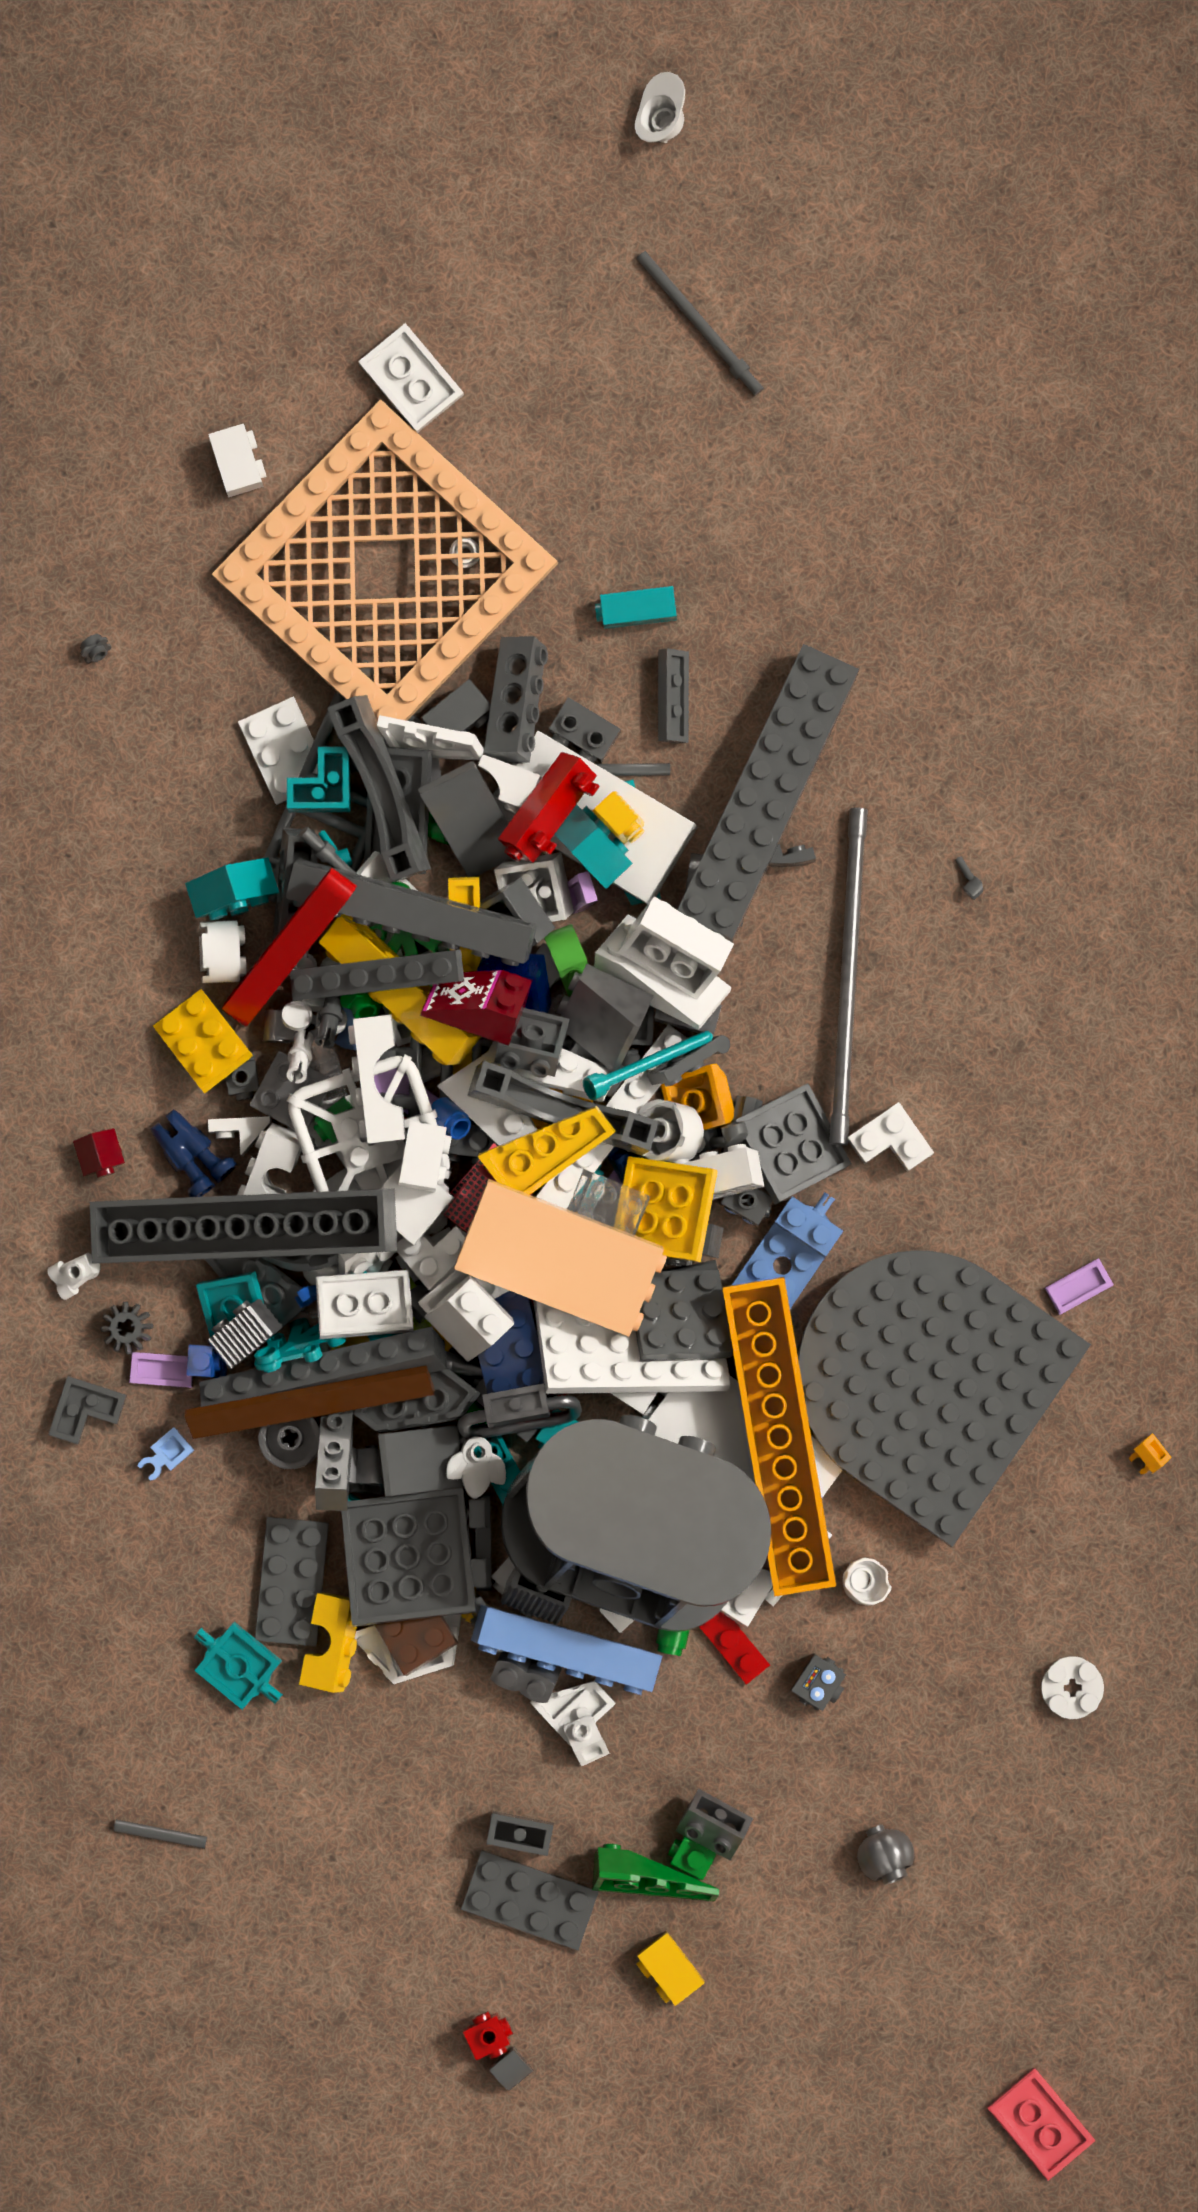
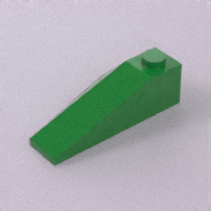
[592,1844,719,1901]

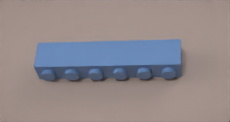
[471,1604,662,1695]

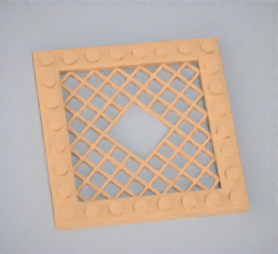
[212,399,558,722]

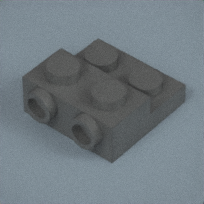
[494,1008,570,1078]

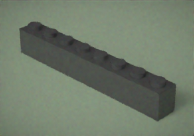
[286,859,538,966]
[199,1326,447,1407]

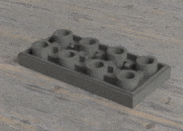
[418,761,511,877]

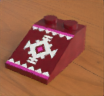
[420,970,532,1046]

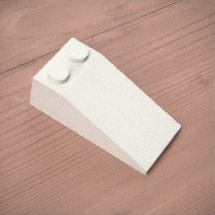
[594,915,731,1030]

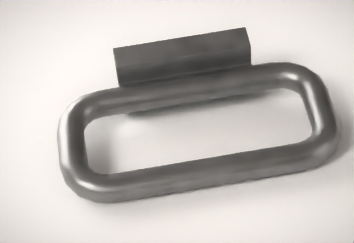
[457,1383,582,1439]

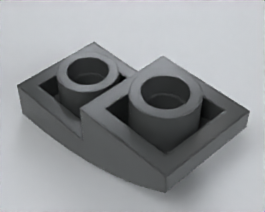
[769,844,816,867]

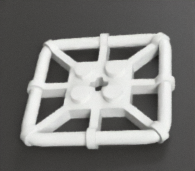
[286,1054,452,1192]

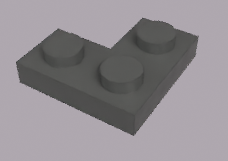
[48,1376,127,1444]

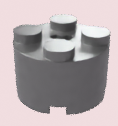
[258,1417,320,1469]

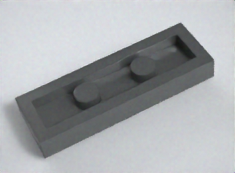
[658,648,689,744]

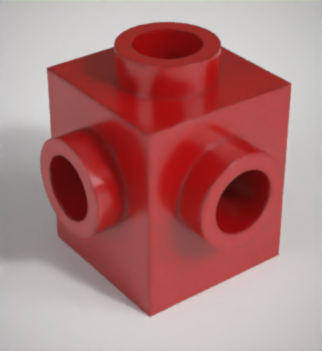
[463,2011,513,2060]

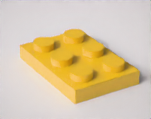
[153,989,253,1094]

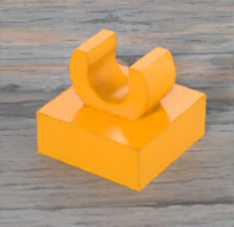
[1129,1433,1172,1474]

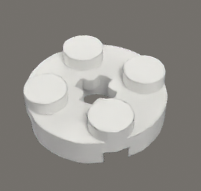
[1041,1656,1104,1719]

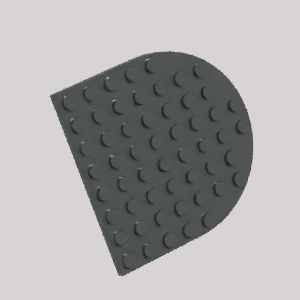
[798,1250,1091,1547]

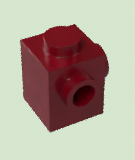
[73,1128,125,1178]

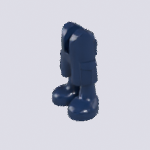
[150,1109,237,1197]

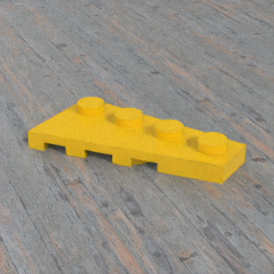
[478,1106,615,1195]

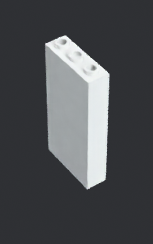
[493,731,698,905]
[642,1375,842,1497]

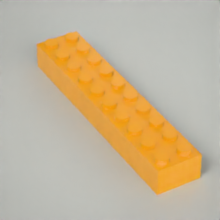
[723,1277,836,1597]

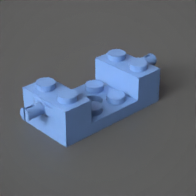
[724,1192,843,1309]

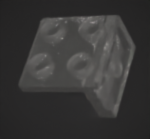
[567,1169,650,1235]

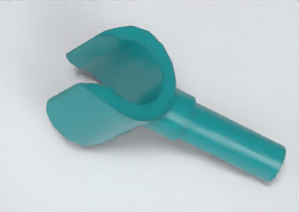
[318,830,353,866]

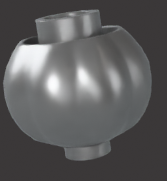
[857,1825,914,1885]

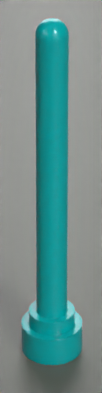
[582,1031,713,1100]

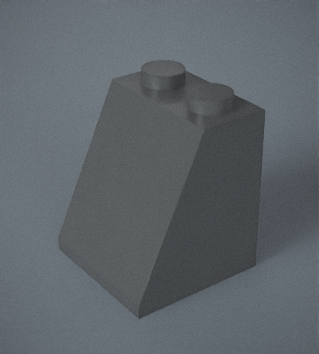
[378,1425,467,1497]

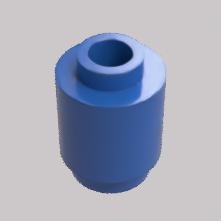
[431,1097,471,1140]

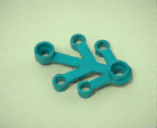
[254,1318,346,1373]

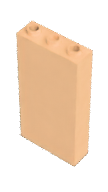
[454,1179,667,1337]

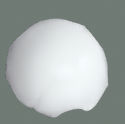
[843,1558,891,1606]

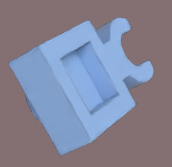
[138,1427,195,1481]

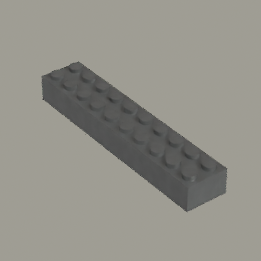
[678,644,859,943]
[90,1188,397,1264]

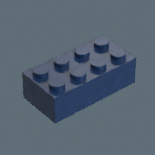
[478,1291,554,1398]

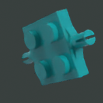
[193,1622,283,1710]

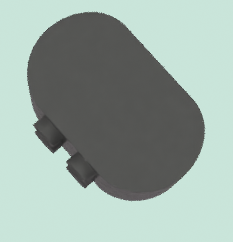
[501,1415,771,1632]

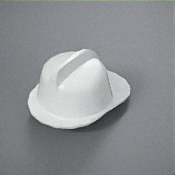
[635,72,685,143]

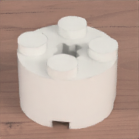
[199,920,246,983]
[638,1099,705,1163]

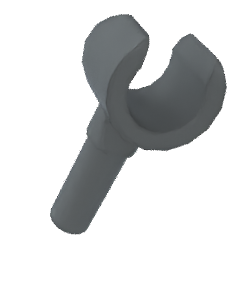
[955,856,983,900]

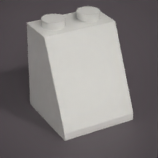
[424,1275,514,1362]

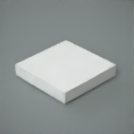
[380,1162,454,1245]

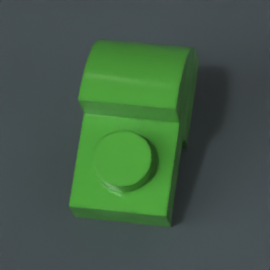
[544,924,588,997]

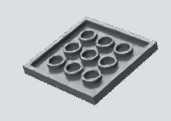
[341,1488,477,1627]

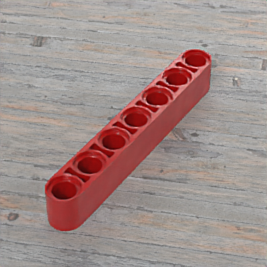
[221,867,357,1027]

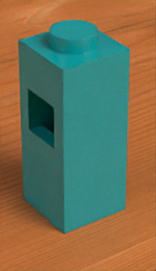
[595,586,677,629]

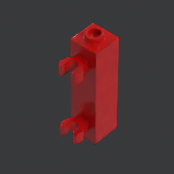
[498,752,600,863]

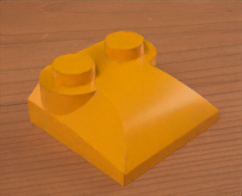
[661,1064,734,1131]

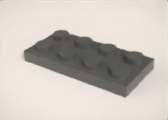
[364,747,432,874]
[255,1517,329,1646]
[461,1850,599,1951]

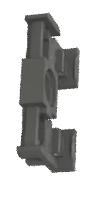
[469,1494,492,1591]

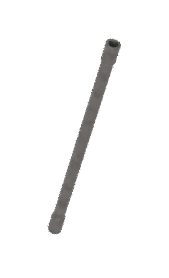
[829,808,868,1145]

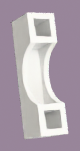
[348,1014,406,1144]

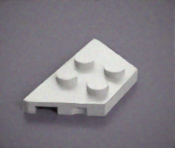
[355,1614,461,1684]

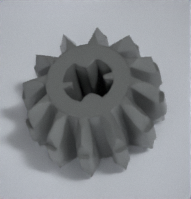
[100,1301,154,1354]

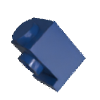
[187,1345,227,1378]

